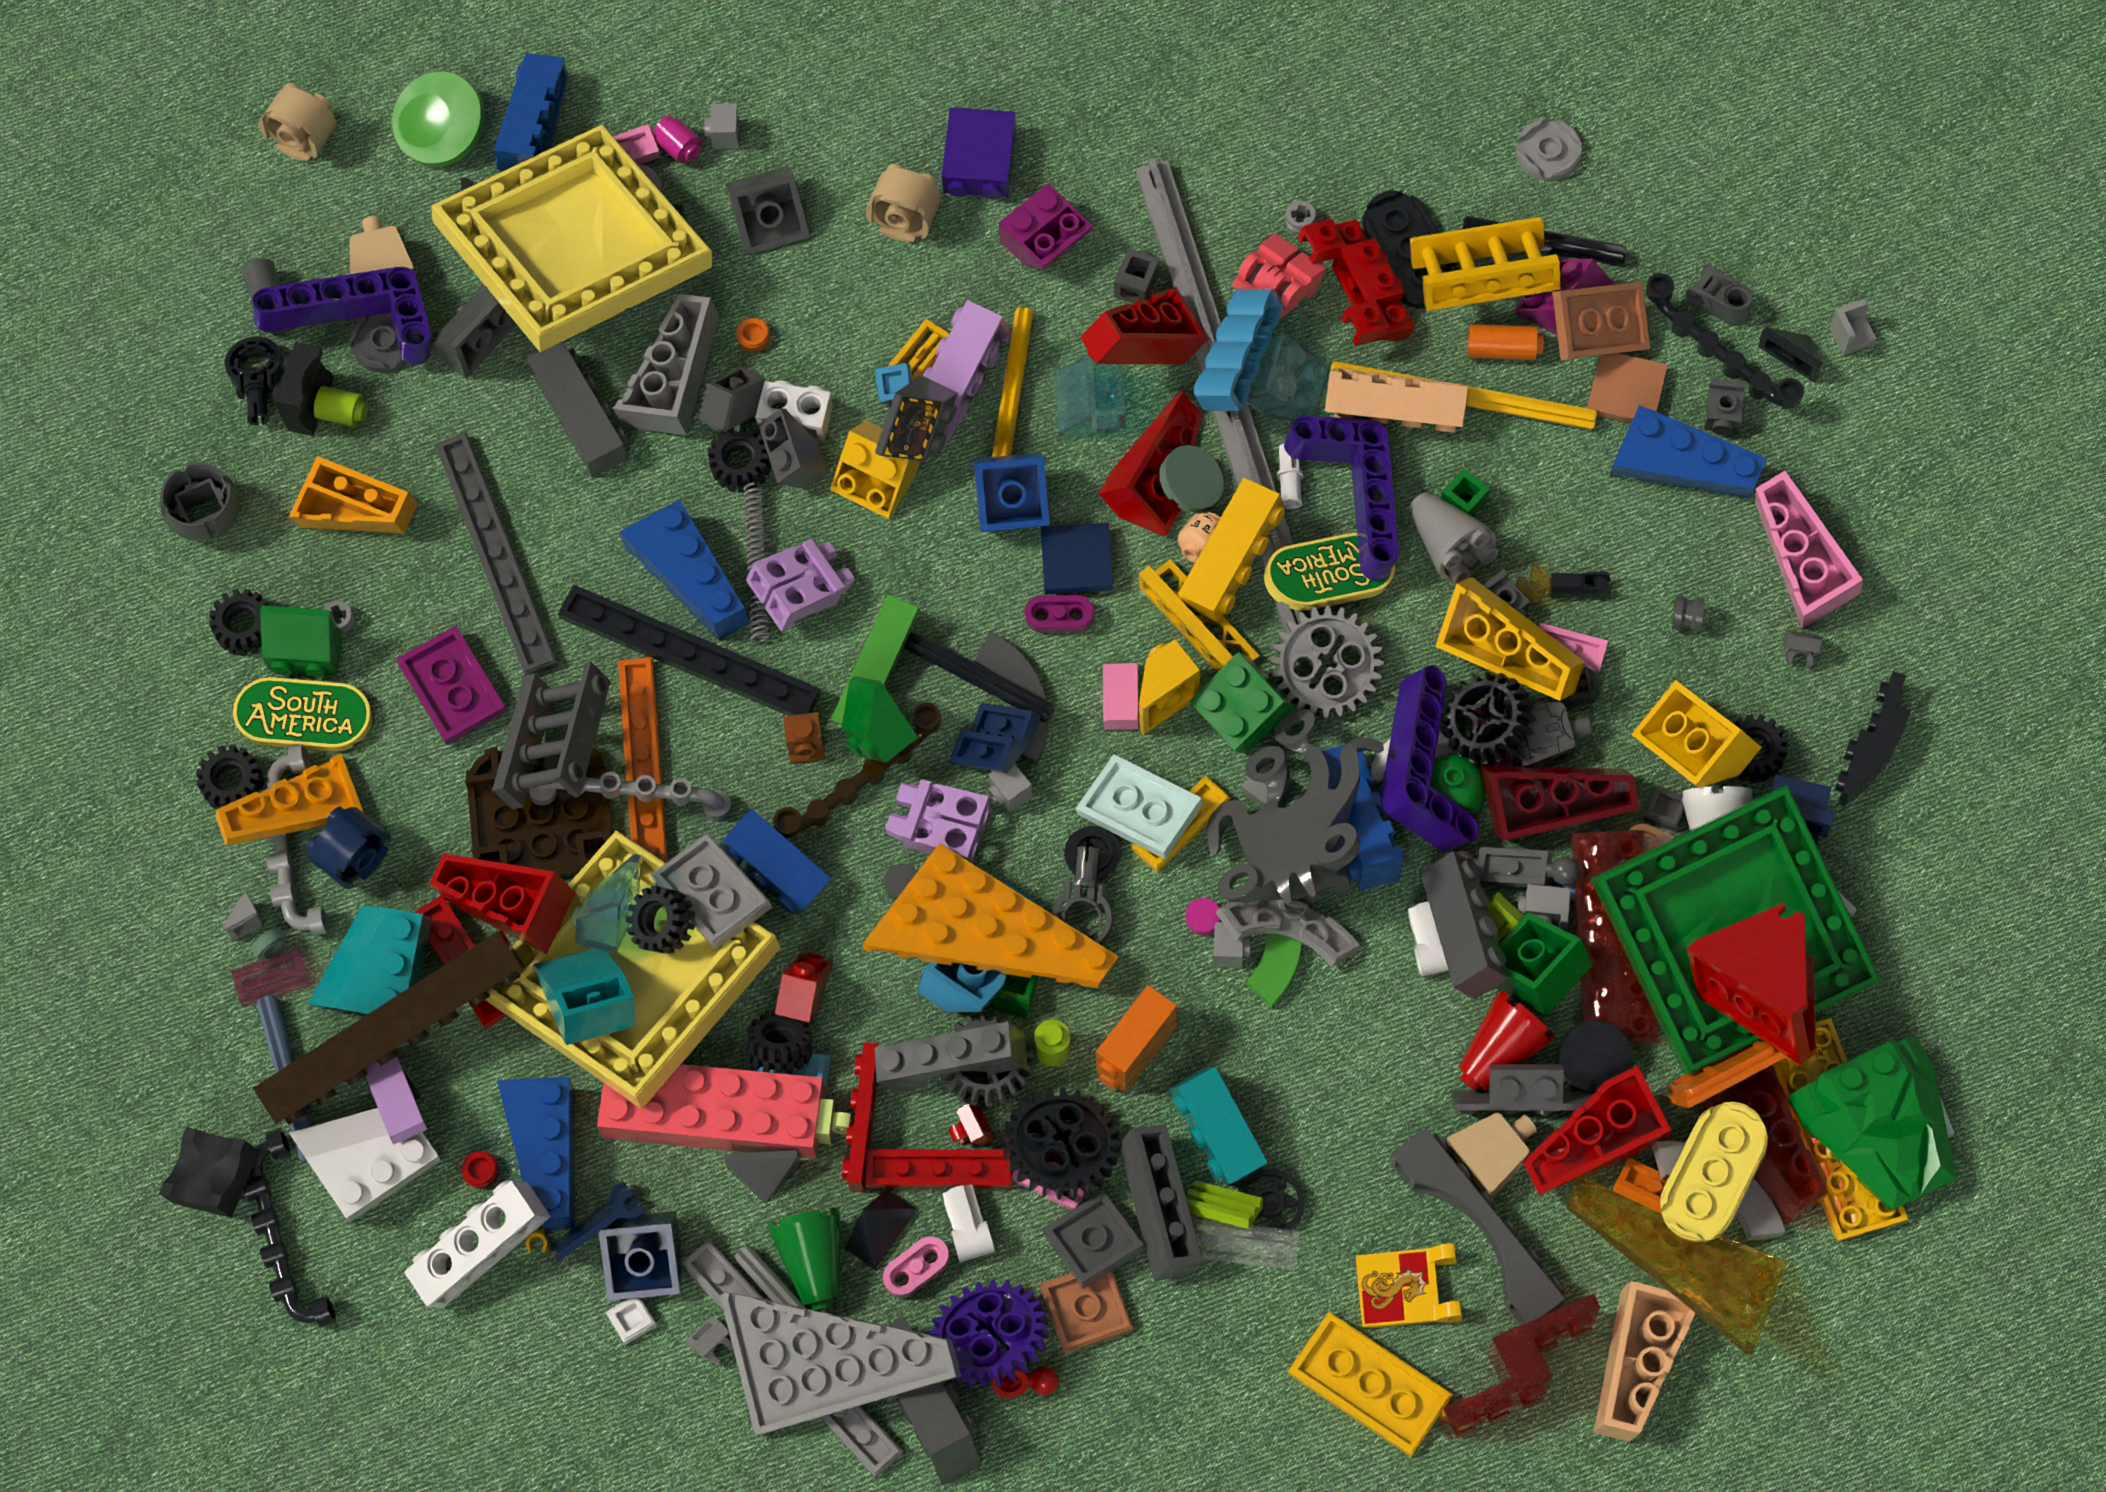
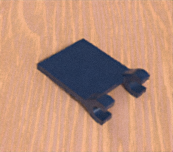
[549,1180,645,1262]

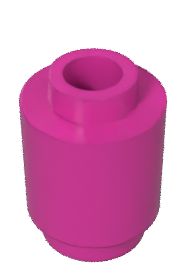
[653,116,702,163]

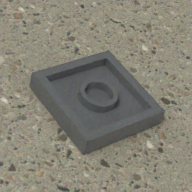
[1042,1191,1144,1289]

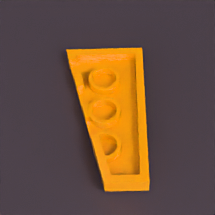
[215,753,363,846]

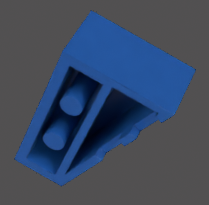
[719,808,831,915]

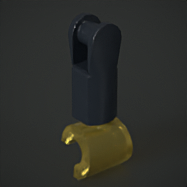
[1515,564,1611,606]

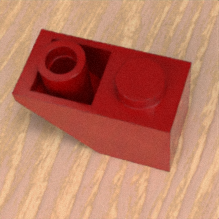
[775,952,833,1022]

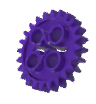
[929,1279,1049,1389]

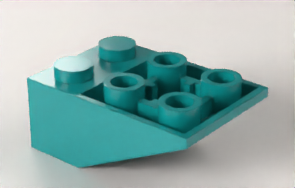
[533,946,635,1045]

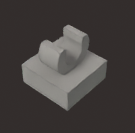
[685,1316,733,1364]

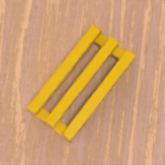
[888,318,950,381]

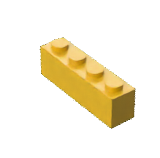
[1177,477,1285,623]

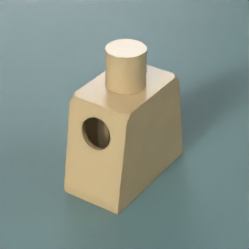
[350,216,419,294]
[1446,1113,1537,1199]

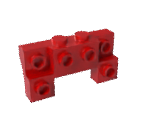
[1297,219,1415,346]

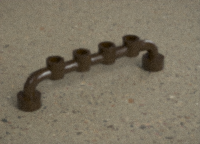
[773,703,941,838]

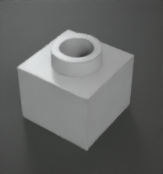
[704,103,740,149]
[987,764,1033,813]
[1214,922,1250,968]

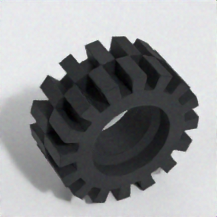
[708,426,771,493]
[209,589,269,656]
[1734,714,1788,783]
[196,745,264,809]
[626,886,695,954]
[747,1012,812,1074]

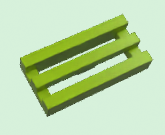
[1186,1180,1263,1229]

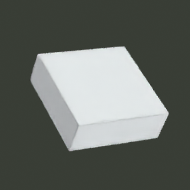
[606,1298,657,1345]

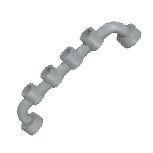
[259,744,329,936]
[528,772,731,821]

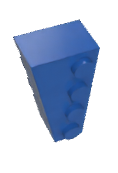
[494,53,569,172]
[1610,405,1767,498]
[619,500,749,640]
[1321,744,1404,891]
[497,1077,575,1230]

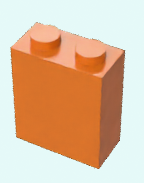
[1096,985,1177,1093]

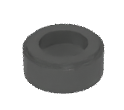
[883,864,917,900]

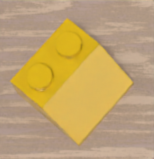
[1139,639,1200,735]

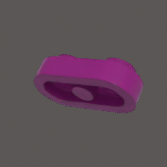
[1025,595,1094,633]

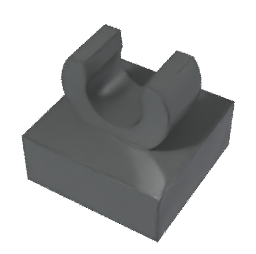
[1783,630,1822,668]

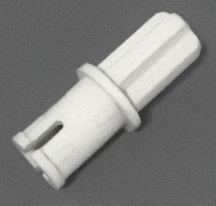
[1277,444,1304,509]

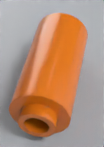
[1467,324,1544,360]

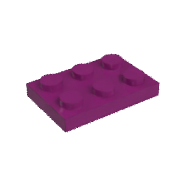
[396,626,507,746]

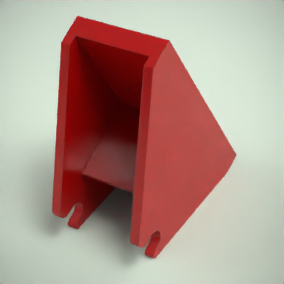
[1687,904,1817,1066]

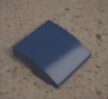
[1041,523,1113,594]
[949,703,1041,773]

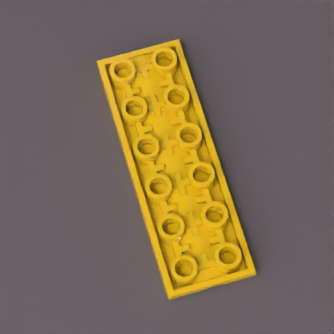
[1762,1018,1908,1242]

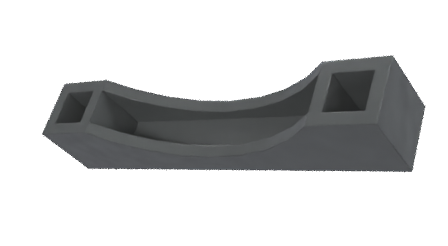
[1390,1128,1565,1334]

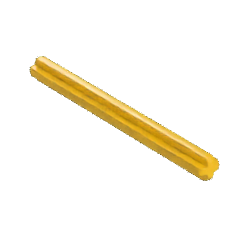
[992,307,1033,457]

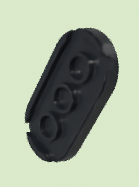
[1362,190,1458,309]

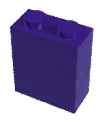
[942,107,1017,199]

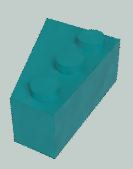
[1167,1066,1268,1184]

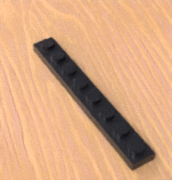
[558,585,821,716]

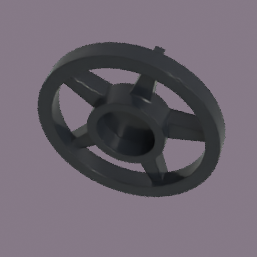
[1238,1169,1304,1237]

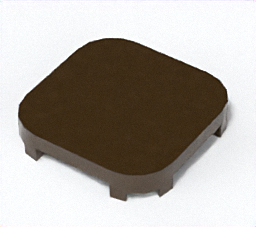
[465,746,614,879]

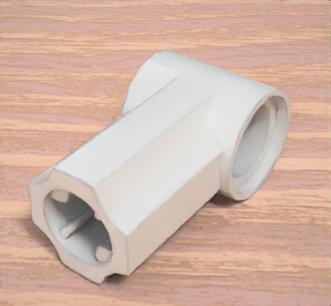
[1408,901,1449,976]
[943,1185,995,1263]

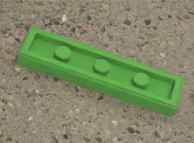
[831,594,920,726]

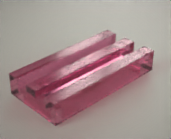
[231,948,311,1006]

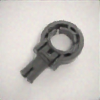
[1052,847,1113,944]

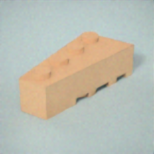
[1325,368,1469,432]

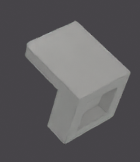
[1830,299,1876,356]

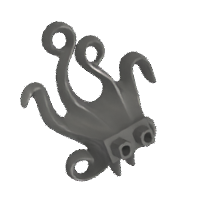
[1207,709,1384,905]

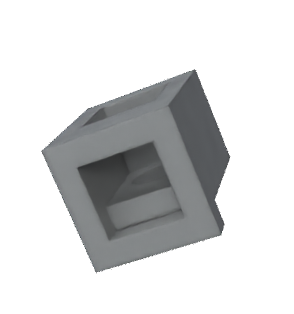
[1517,884,1570,931]

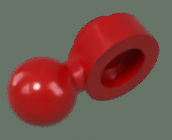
[991,1366,1059,1398]

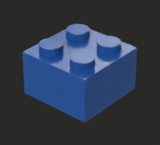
[973,452,1050,532]

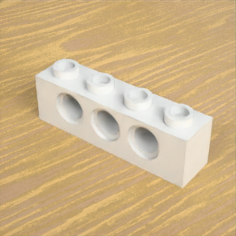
[404,1180,551,1308]

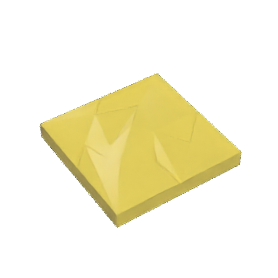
[431,124,712,352]
[485,831,780,1109]

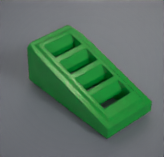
[993,974,1039,1018]

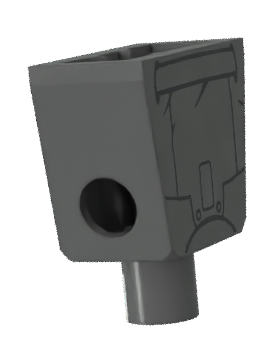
[1505,702,1592,767]

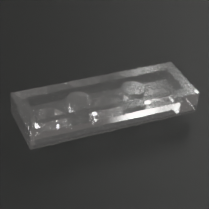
[1191,1218,1300,1270]

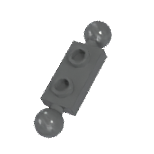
[1456,847,1580,888]

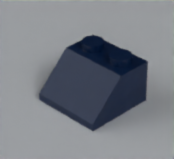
[599,1211,681,1301]

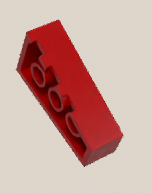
[429,853,575,955]

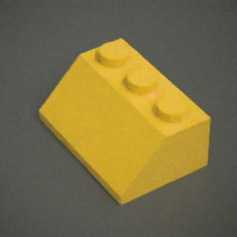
[1631,680,1762,788]

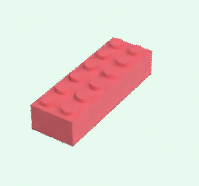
[597,1064,826,1159]

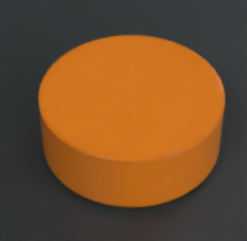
[736,318,770,353]

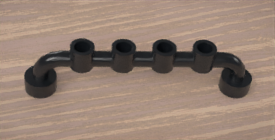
[1646,273,1804,409]
[243,1128,336,1328]

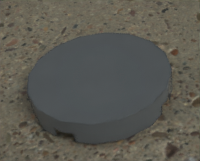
[350,313,418,373]

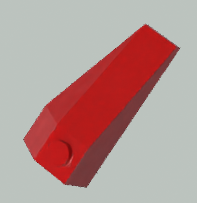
[1098,391,1203,536]
[1523,1066,1672,1196]

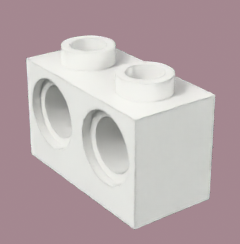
[756,380,833,443]

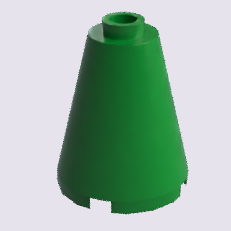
[767,1207,840,1311]

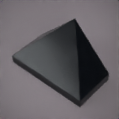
[1758,327,1823,383]
[845,1189,917,1269]

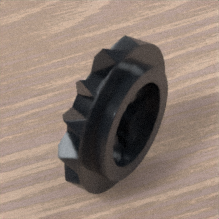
[1064,826,1121,880]

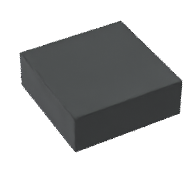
[1642,785,1684,833]

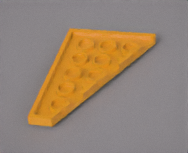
[862,843,1119,988]

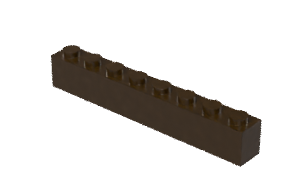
[253,929,525,1125]

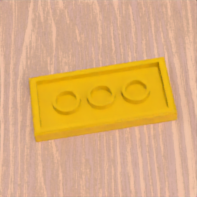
[1288,1312,1453,1458]

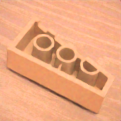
[1593,1281,1703,1442]

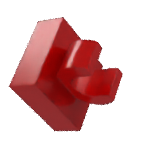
[948,1104,996,1146]

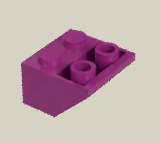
[999,183,1093,270]
[1514,259,1615,336]

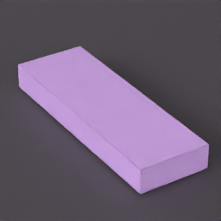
[365,1056,427,1145]

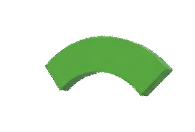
[1246,934,1302,1009]

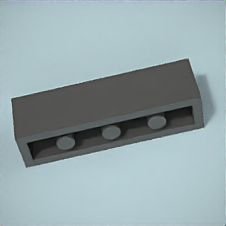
[526,341,629,477]
[1420,851,1509,999]
[1120,1124,1202,1281]

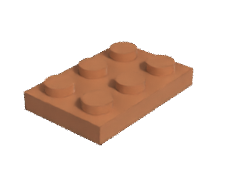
[1552,282,1650,360]

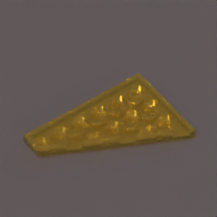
[1566,1178,1785,1356]

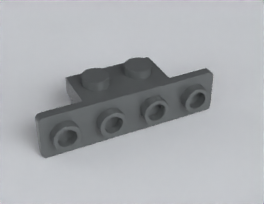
[1451,1064,1595,1115]

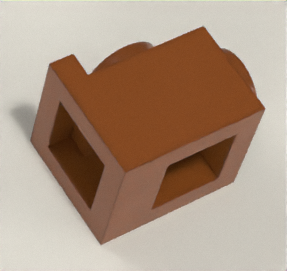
[783,712,825,764]

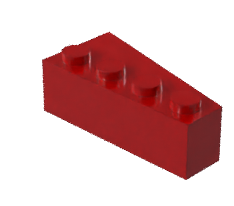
[1080,287,1208,365]

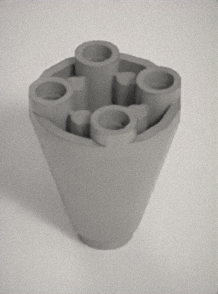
[1409,492,1498,585]

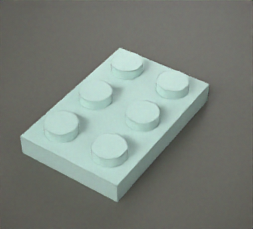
[1076,754,1203,859]

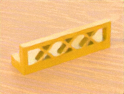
[1139,559,1260,672]

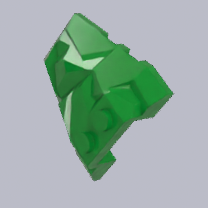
[1787,1036,1957,1211]

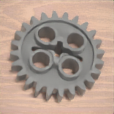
[1270,605,1384,719]

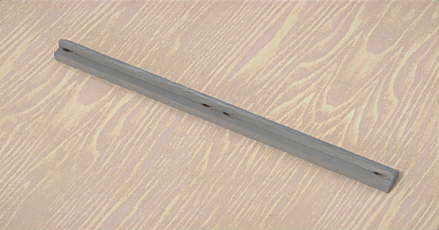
[1136,158,1321,635]

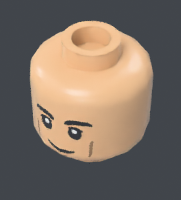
[1178,512,1221,563]

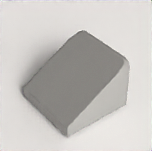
[223,893,264,941]

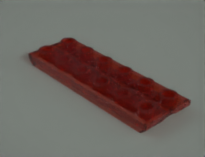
[1571,830,1658,1044]

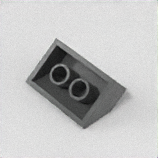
[431,283,517,379]

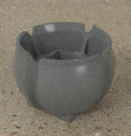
[160,462,239,542]

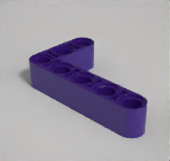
[252,267,431,365]
[1284,415,1399,581]
[1380,665,1479,853]

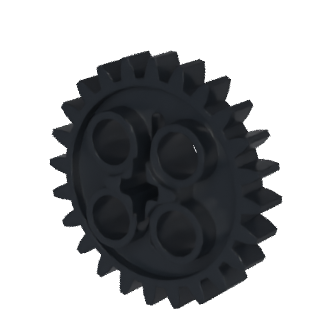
[1002,1088,1121,1200]

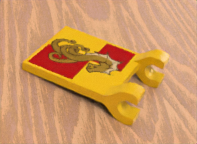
[1356,1243,1462,1329]

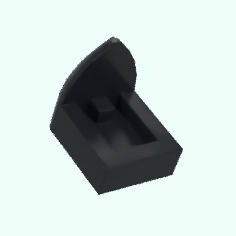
[1553,664,1601,708]

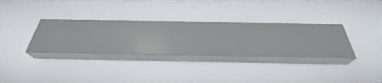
[681,1239,903,1479]

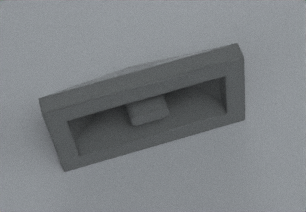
[724,1150,800,1204]

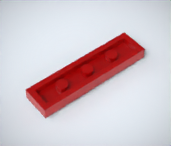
[413,895,507,1030]
[842,1042,879,1193]
[865,1149,1012,1189]

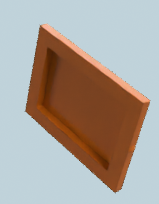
[1659,1041,1787,1108]

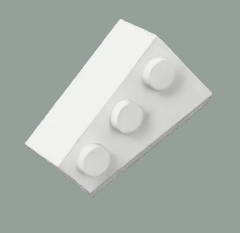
[289,1108,441,1223]

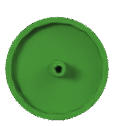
[392,71,486,167]

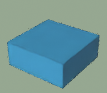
[875,363,913,403]

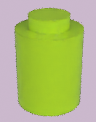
[314,385,368,427]
[1034,1019,1071,1067]

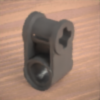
[1685,266,1753,326]

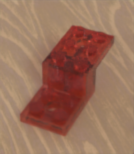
[1439,1294,1600,1438]

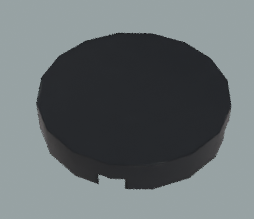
[1559,1020,1631,1092]

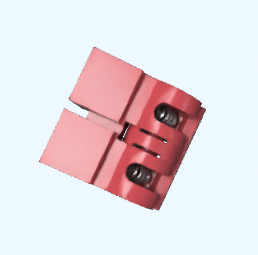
[1232,233,1327,322]

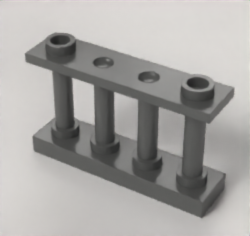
[492,661,611,809]

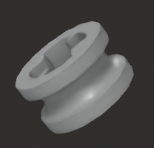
[1286,201,1316,235]
[323,601,355,635]

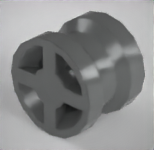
[1672,595,1705,632]

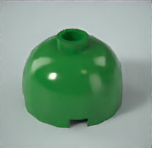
[1430,753,1486,816]

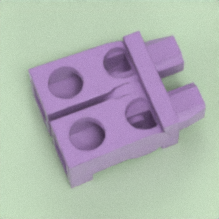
[746,539,855,632]
[886,779,991,864]

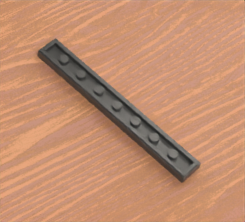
[435,432,558,675]

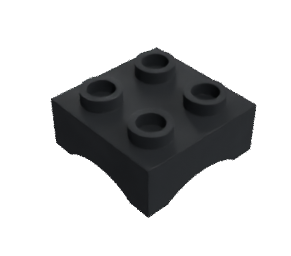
[272,342,334,436]
[159,1127,259,1218]

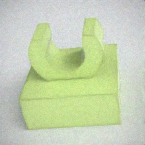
[816,1098,852,1145]

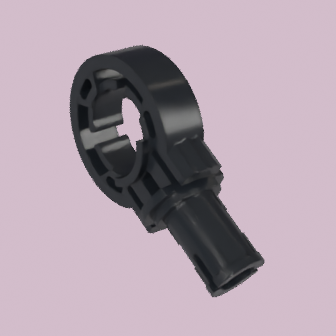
[224,336,284,426]

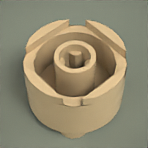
[259,83,336,161]
[865,164,941,242]

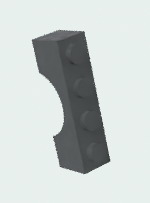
[875,1021,1027,1093]

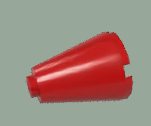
[1458,990,1556,1092]

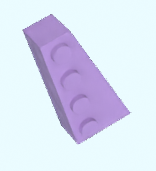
[923,300,1012,444]

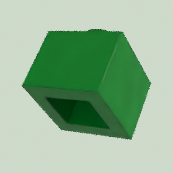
[1441,468,1490,517]

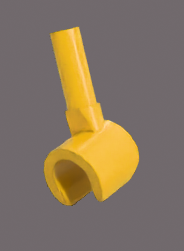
[526,1228,550,1253]

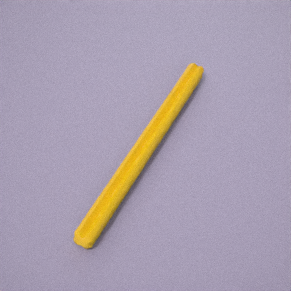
[1330,361,1597,430]

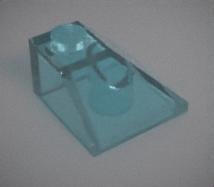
[571,854,641,954]

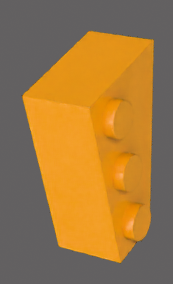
[289,456,418,534]

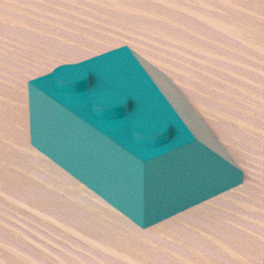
[308,905,432,1015]

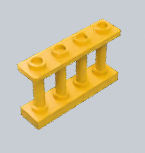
[1410,217,1561,311]

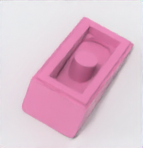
[1103,663,1139,730]

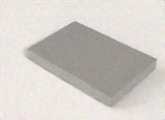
[651,832,772,950]

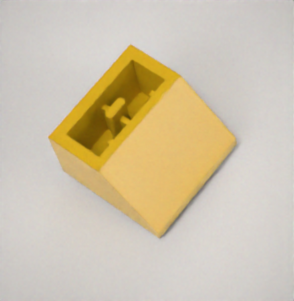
[829,420,921,519]

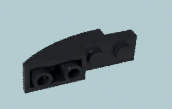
[1835,671,1911,806]

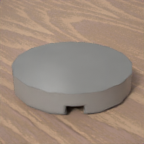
[1515,119,1582,182]

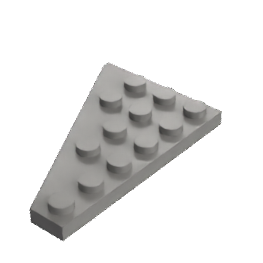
[720,1293,961,1436]

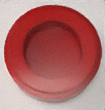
[461,1151,499,1189]

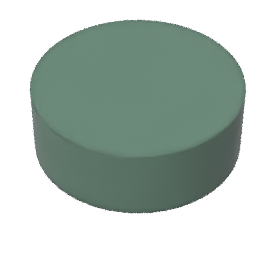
[250,927,287,960]

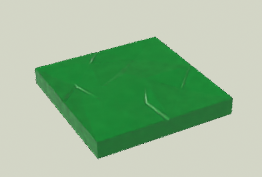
[1590,785,1881,1074]

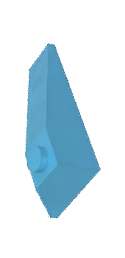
[918,881,1034,1012]

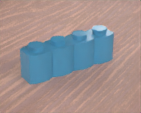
[1194,289,1283,411]

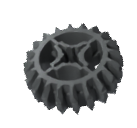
[940,1012,1035,1109]

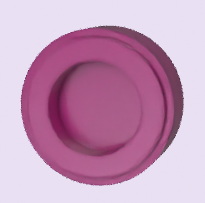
[1185,898,1221,936]

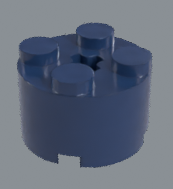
[306,806,391,889]

